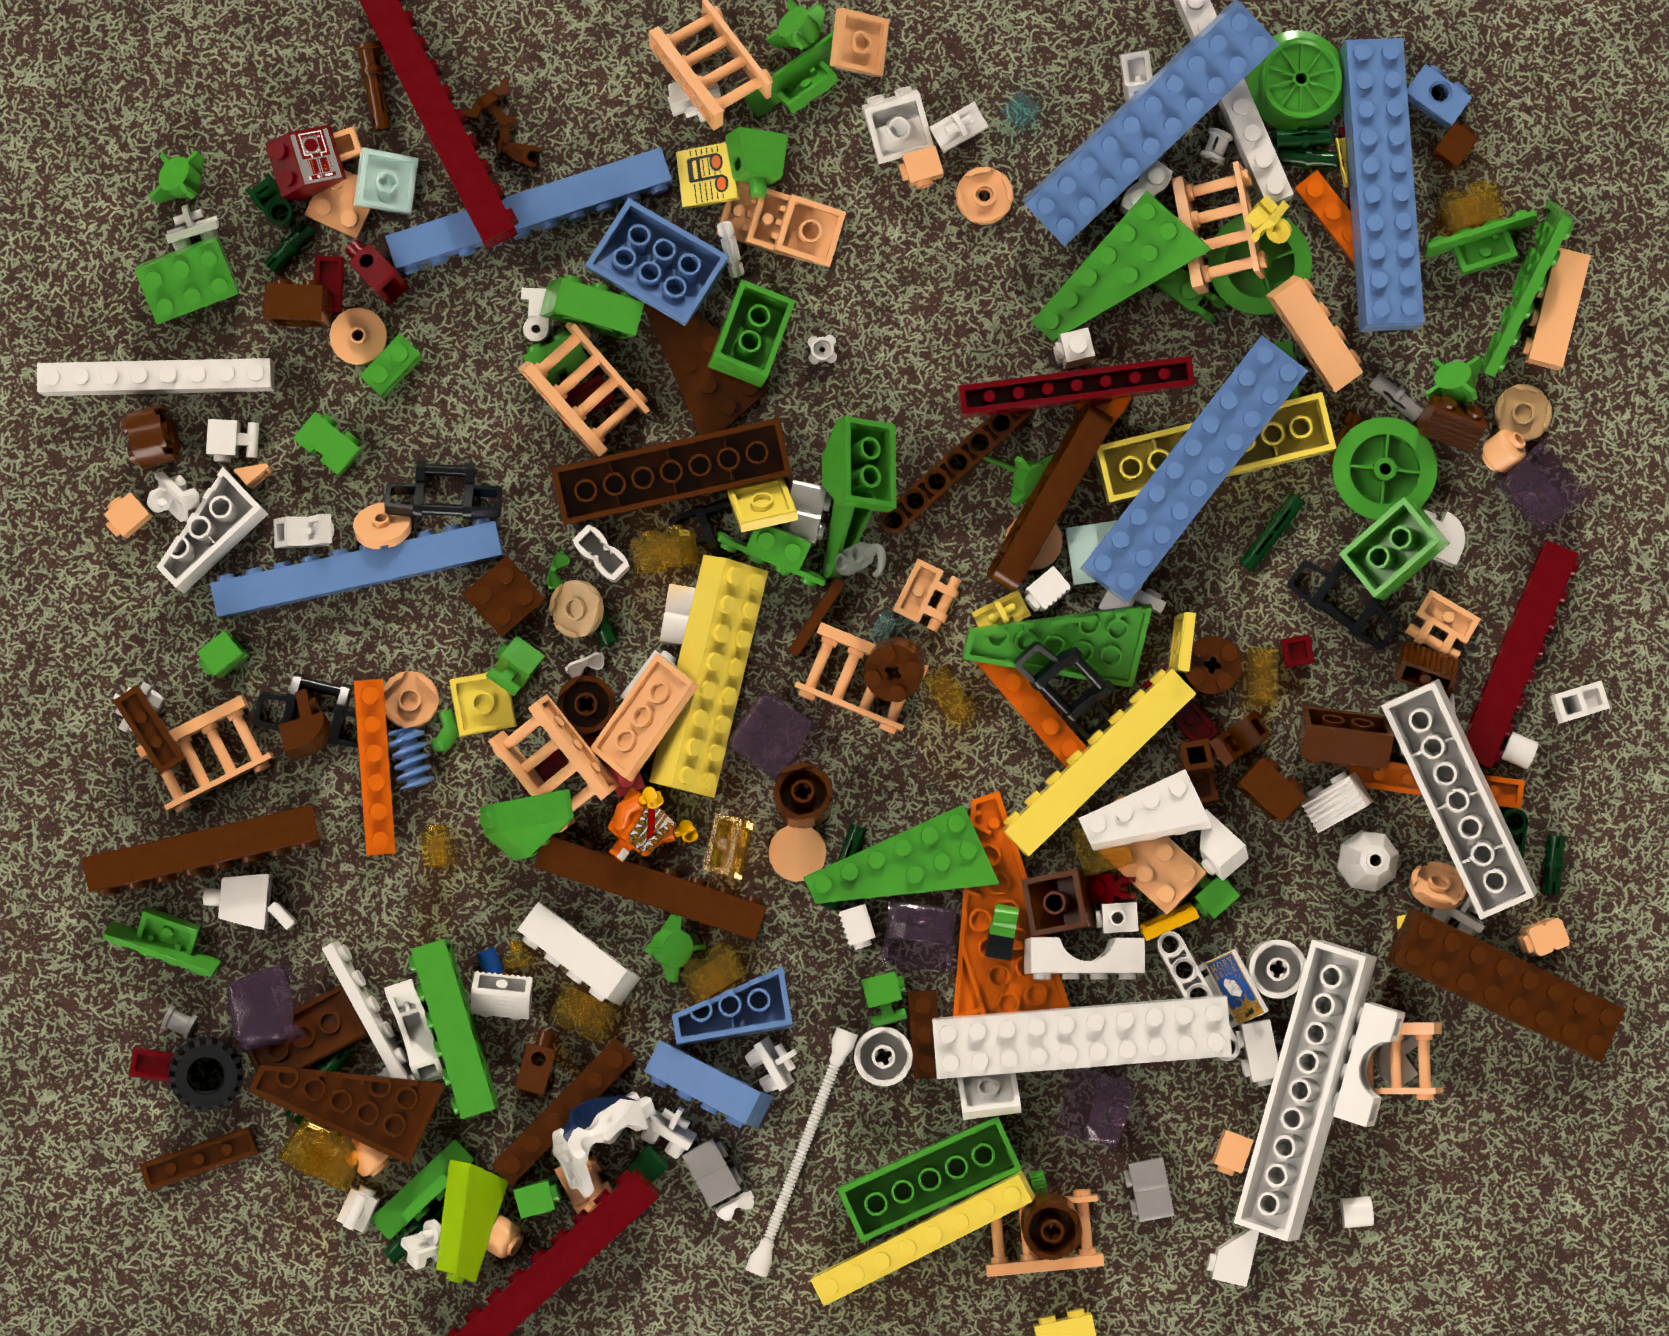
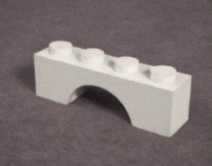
[1024,937,1145,980]
[1332,1002,1406,1127]

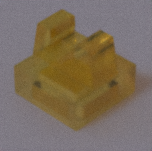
[503,940,535,970]

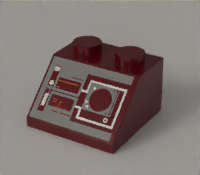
[265,125,347,202]

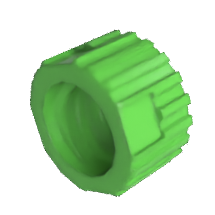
[1028,1170,1048,1195]

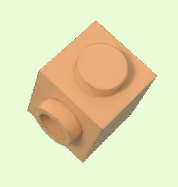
[898,145,944,189]
[104,492,153,539]
[1212,1129,1254,1176]

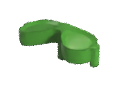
[546,550,571,590]

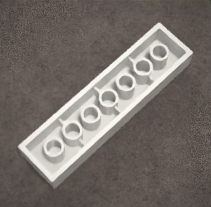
[1381,679,1538,920]

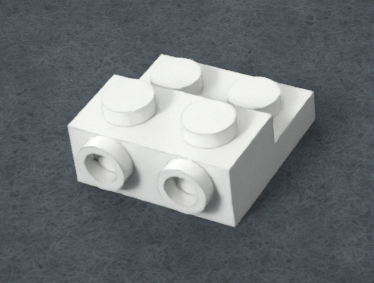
[861,86,934,164]

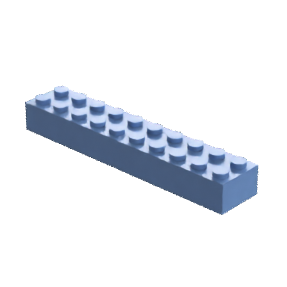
[1022,0,1280,246]
[1339,38,1425,332]
[1080,335,1308,604]

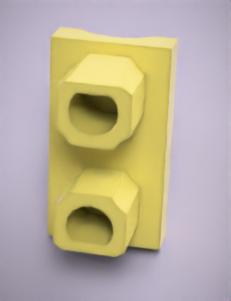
[1244,195,1292,244]
[971,589,1031,627]

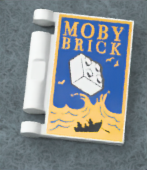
[1198,949,1269,1028]

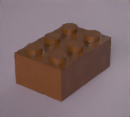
[1297,705,1394,771]

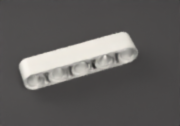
[1155,931,1240,1061]

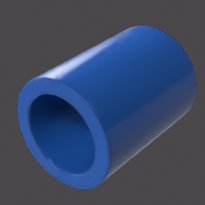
[476,947,504,974]

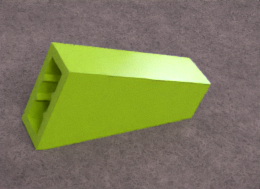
[436,1160,509,1284]

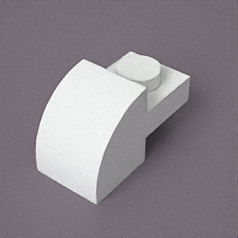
[1550,681,1610,724]

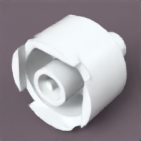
[1246,940,1306,999]
[854,1026,913,1086]

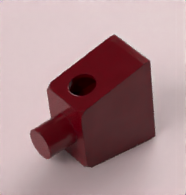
[345,240,409,307]

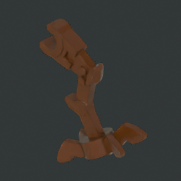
[462,77,541,168]

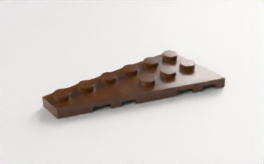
[640,300,770,435]
[248,1064,446,1164]

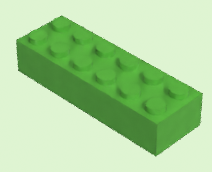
[408,938,500,1119]
[837,1116,1022,1243]

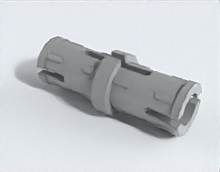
[1368,372,1424,423]

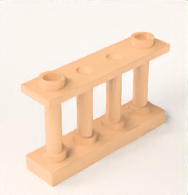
[649,0,773,131]
[1171,161,1268,295]
[518,322,650,457]
[794,622,929,735]
[488,694,620,833]
[136,695,275,813]
[1367,1022,1443,1100]
[985,1189,1104,1277]

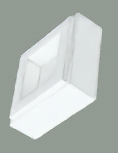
[267,902,297,930]

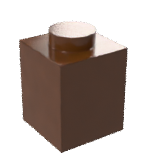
[1431,122,1479,171]

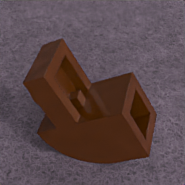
[278,689,331,761]
[1209,711,1271,767]
[1179,738,1219,805]

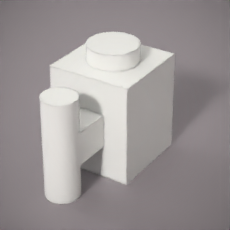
[206,419,260,463]
[336,1184,380,1233]

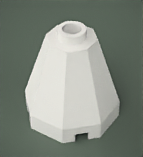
[1337,830,1399,892]

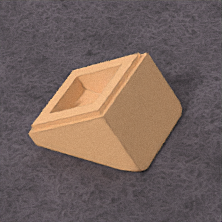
[234,463,273,489]

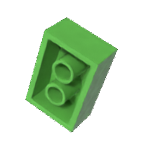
[135,235,239,325]
[539,275,644,340]
[707,279,796,388]
[1339,496,1450,600]

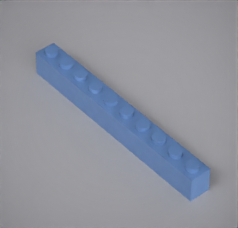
[385,147,673,275]
[210,518,504,619]

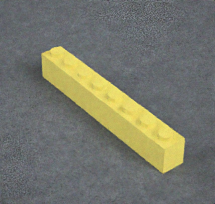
[1001,668,1196,856]
[810,1170,1036,1306]

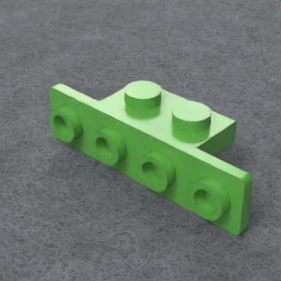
[744,31,839,117]
[1423,210,1537,276]
[716,526,826,587]
[102,906,221,977]
[371,1139,474,1240]

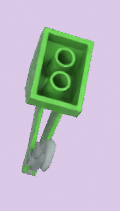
[822,416,897,580]

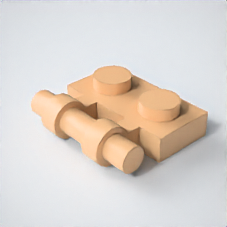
[893,559,962,633]
[1405,590,1481,659]

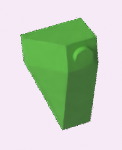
[480,789,574,861]

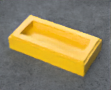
[1138,902,1200,941]

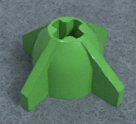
[766,0,826,50]
[148,150,204,204]
[1425,355,1483,404]
[1010,454,1054,507]
[645,914,706,983]

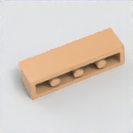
[1522,247,1591,371]
[1265,275,1363,393]

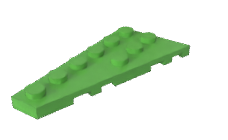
[1031,191,1212,341]
[1482,200,1574,377]
[962,604,1153,688]
[803,805,999,904]

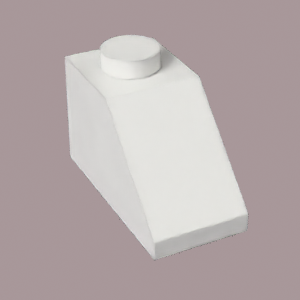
[1200,809,1249,881]
[1206,1228,1259,1287]

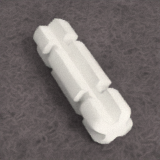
[717,221,745,278]

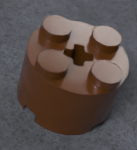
[121,404,181,469]
[1181,636,1242,696]
[864,637,925,702]
[557,675,617,735]
[773,763,833,829]
[1021,1193,1082,1260]

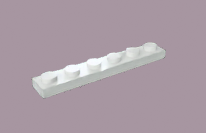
[322,941,416,1080]

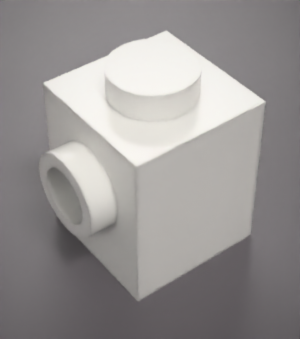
[1095,902,1139,933]

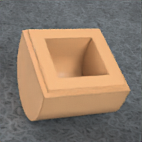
[333,126,362,162]

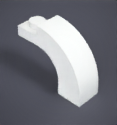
[384,979,444,1081]

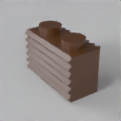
[1416,394,1487,453]
[1393,641,1460,699]

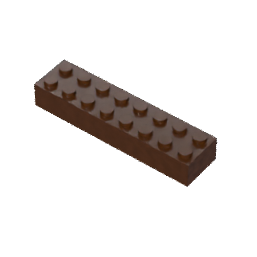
[551,418,792,525]
[81,805,326,897]
[1385,909,1625,1063]

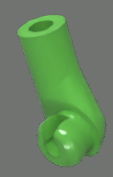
[431,709,459,752]

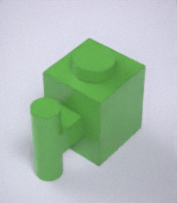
[486,636,545,697]
[1193,864,1240,919]
[861,971,907,1028]

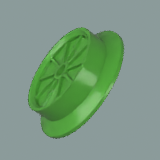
[1246,30,1343,130]
[1208,214,1312,315]
[1332,417,1437,521]

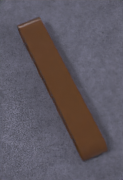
[987,403,1113,591]
[880,409,1035,536]

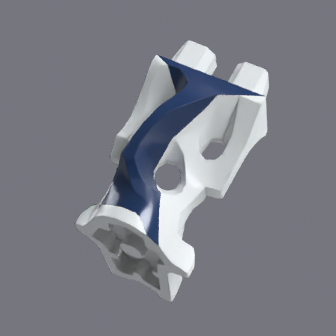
[552,1091,656,1198]

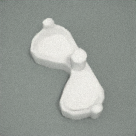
[565,652,605,678]
[715,1191,754,1221]

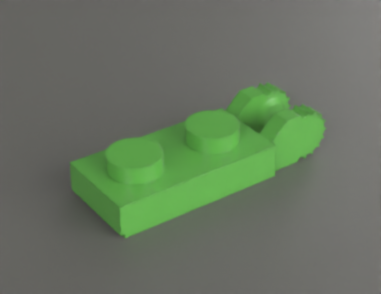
[1153,268,1226,324]

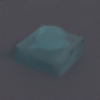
[1000,90,1041,132]
[870,607,896,640]

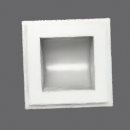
[1501,732,1538,769]
[1340,1196,1374,1228]

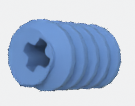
[387,727,434,790]

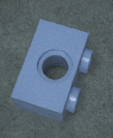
[1407,64,1472,130]

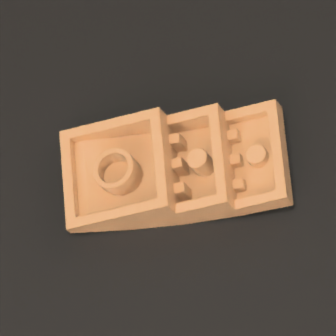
[715,181,846,268]

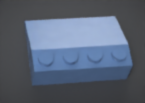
[584,198,729,326]

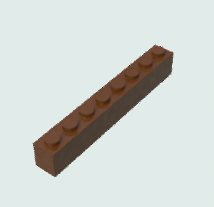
[533,832,767,940]

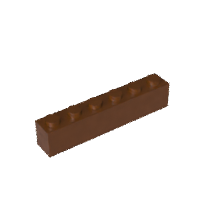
[492,1037,637,1185]

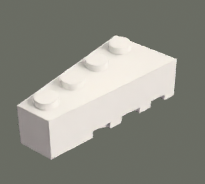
[157,467,268,594]
[1078,769,1212,851]
[517,902,641,1006]

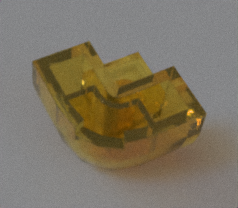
[277,1120,359,1192]

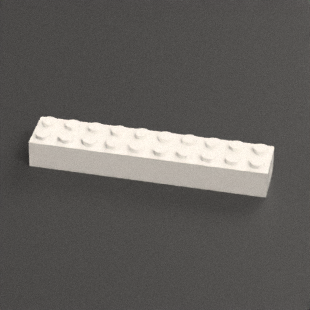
[1234,940,1377,1241]
[932,995,1232,1079]

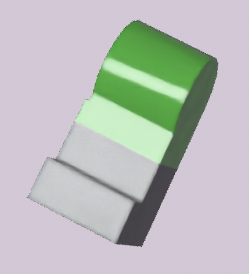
[984,903,1019,961]

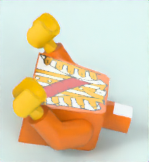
[608,787,698,862]

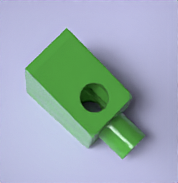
[725,127,788,198]

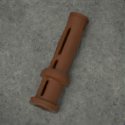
[355,41,391,131]

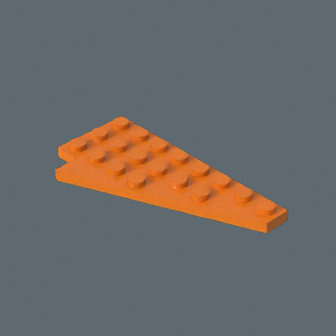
[953,791,1070,1016]

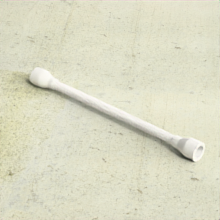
[745,1027,858,1277]

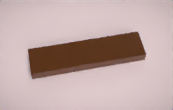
[139,1126,260,1192]

